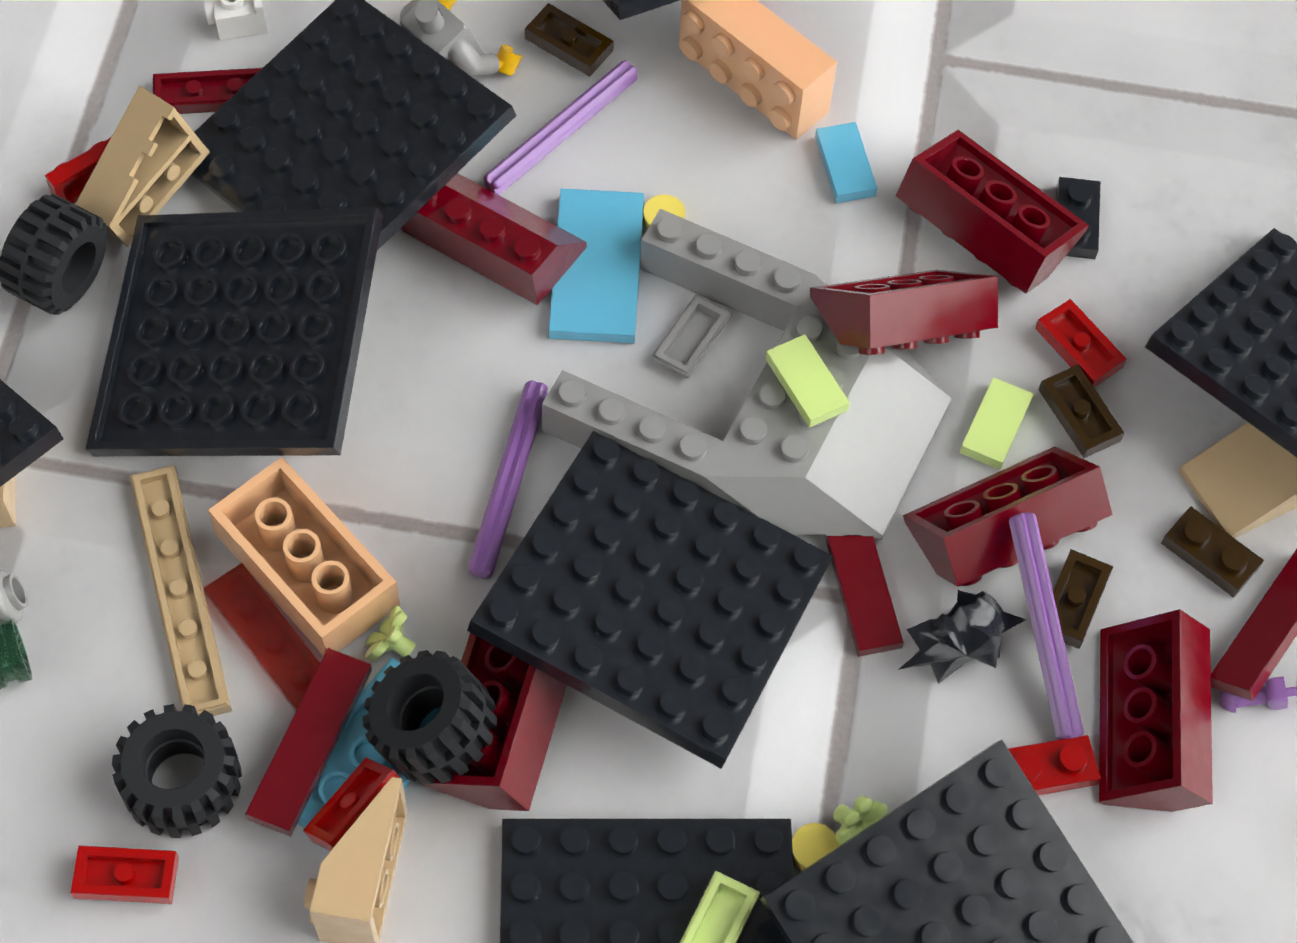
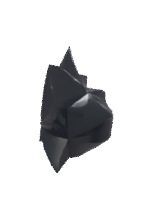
[898,590,1027,684]

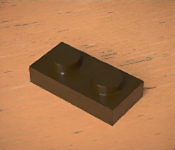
[525,3,614,77]
[1038,365,1124,458]
[1161,506,1264,598]
[1053,549,1113,649]

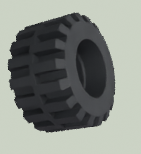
[0,194,108,315]
[362,650,497,785]
[112,704,242,838]

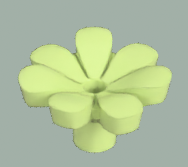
[365,605,416,662]
[833,796,888,845]

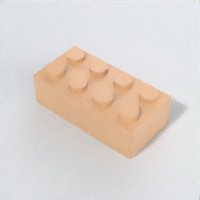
[679,0,837,140]
[208,457,400,656]

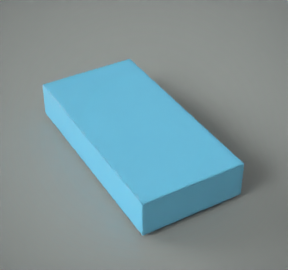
[815,122,877,203]

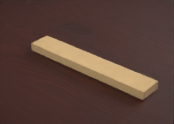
[130,465,232,716]

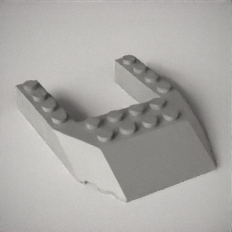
[542,209,952,540]

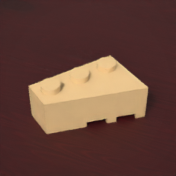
[76,85,210,247]

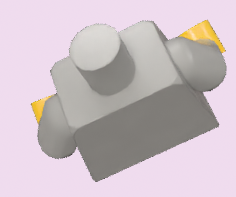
[400,0,523,77]

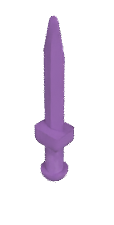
[1220,676,1297,713]

